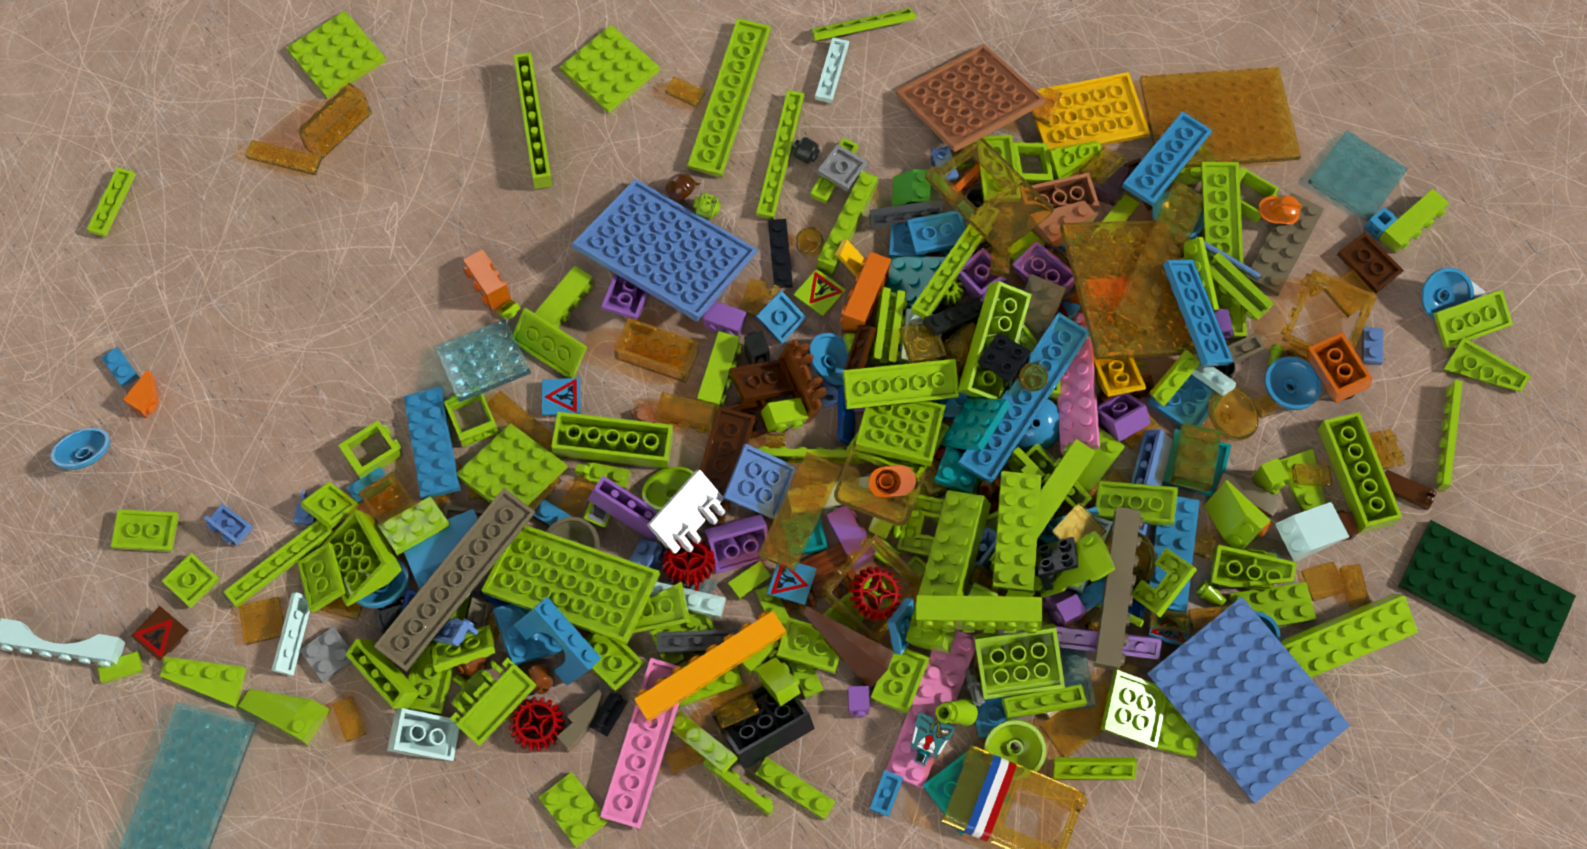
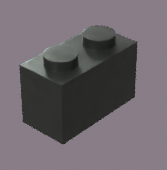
[744,331,770,365]

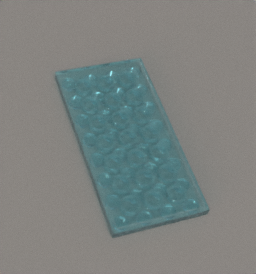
[119,702,257,849]

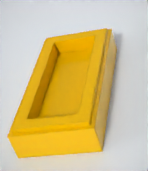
[835,240,864,277]

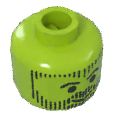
[693,193,721,219]

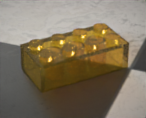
[297,82,372,161]
[614,318,699,383]

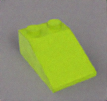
[1077,427,1125,493]
[1204,480,1271,550]

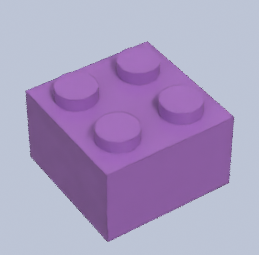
[957,248,1008,302]
[1097,393,1151,442]

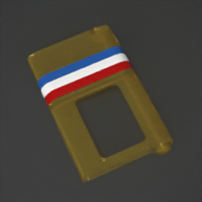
[941,744,1087,849]

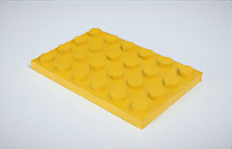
[1031,72,1150,149]

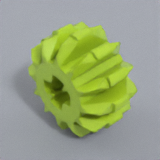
[939,278,964,306]

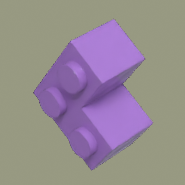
[1041,588,1087,627]

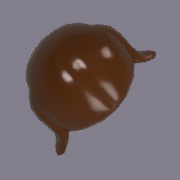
[665,174,701,203]

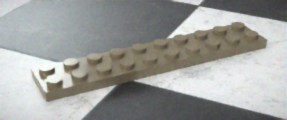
[374,488,536,672]

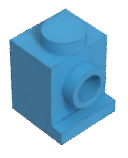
[1364,207,1397,240]

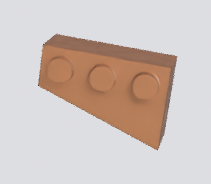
[1027,200,1096,252]

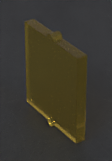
[1301,562,1346,601]

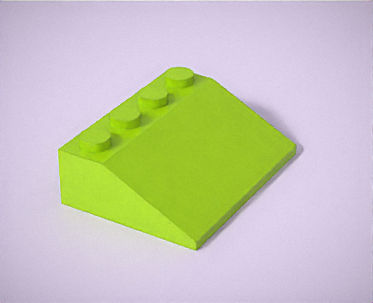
[322,510,402,606]
[973,624,1065,700]

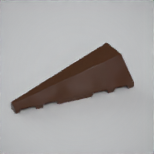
[800,606,894,689]

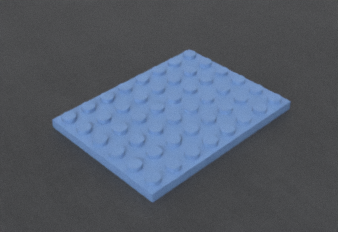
[572,179,758,322]
[1146,597,1350,804]

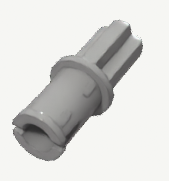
[965,668,985,706]

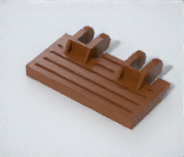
[778,339,827,424]
[770,543,857,612]

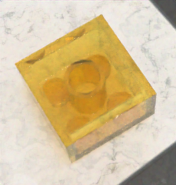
[359,471,415,524]

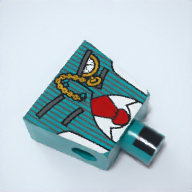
[910,712,955,766]

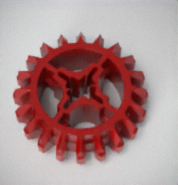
[662,538,716,587]
[848,566,903,621]
[509,697,565,752]

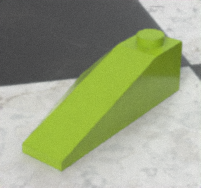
[239,689,330,745]

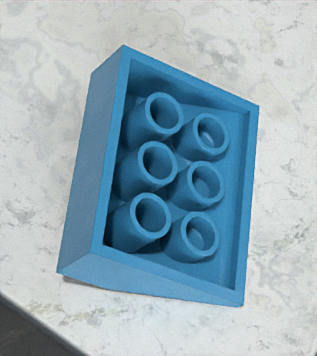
[404,509,478,589]

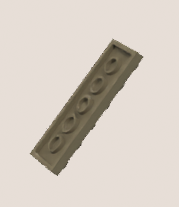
[1246,192,1324,296]

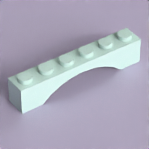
[0,618,125,667]

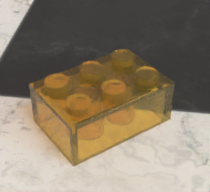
[1169,423,1221,492]

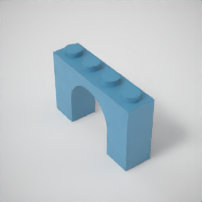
[513,597,601,685]

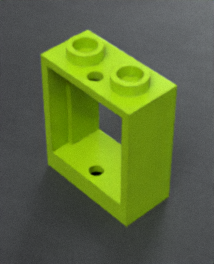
[1013,142,1054,188]
[1239,167,1280,223]
[444,387,499,448]
[338,420,402,479]

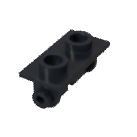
[590,692,628,737]

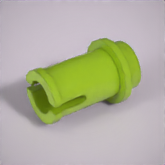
[1268,344,1284,367]

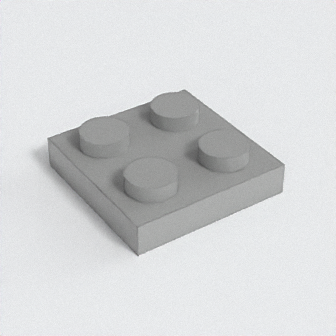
[817,144,868,192]
[299,626,352,683]

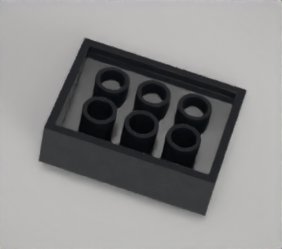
[712,686,815,770]

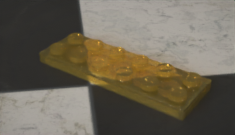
[758,452,843,572]

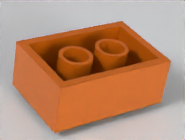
[1307,332,1372,403]

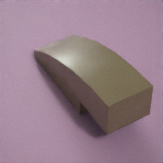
[1215,473,1280,517]
[557,690,603,752]

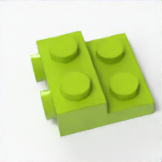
[1008,447,1045,486]

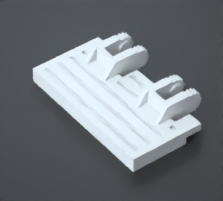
[647,470,725,554]

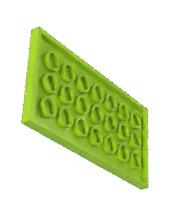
[481,525,660,645]

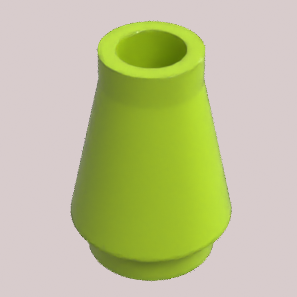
[1195,580,1226,608]

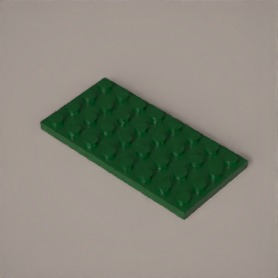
[1398,520,1576,664]

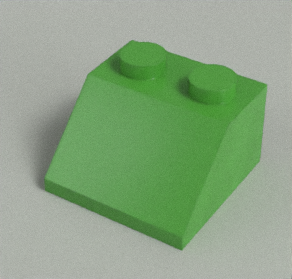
[892,169,931,207]

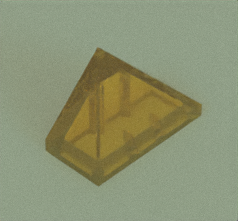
[1149,610,1190,634]

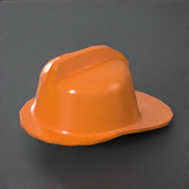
[1258,195,1302,225]
[868,465,916,498]

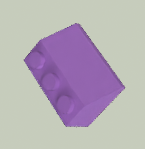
[705,514,773,574]

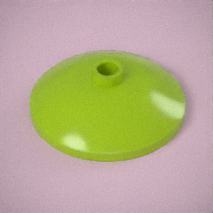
[642,467,694,512]
[984,719,1046,780]

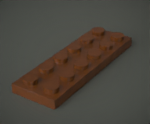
[699,407,756,526]

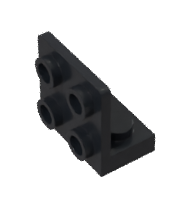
[978,333,1031,390]
[1036,537,1078,591]

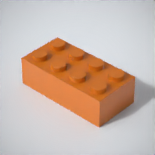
[840,252,891,333]

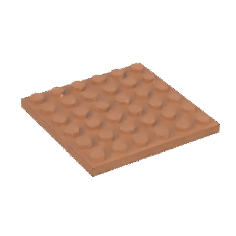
[896,44,1045,152]

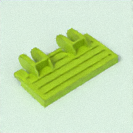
[450,657,537,747]

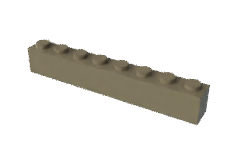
[1093,507,1143,670]

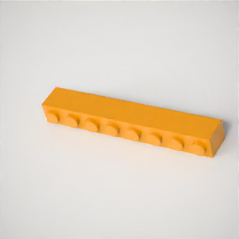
[634,611,786,723]

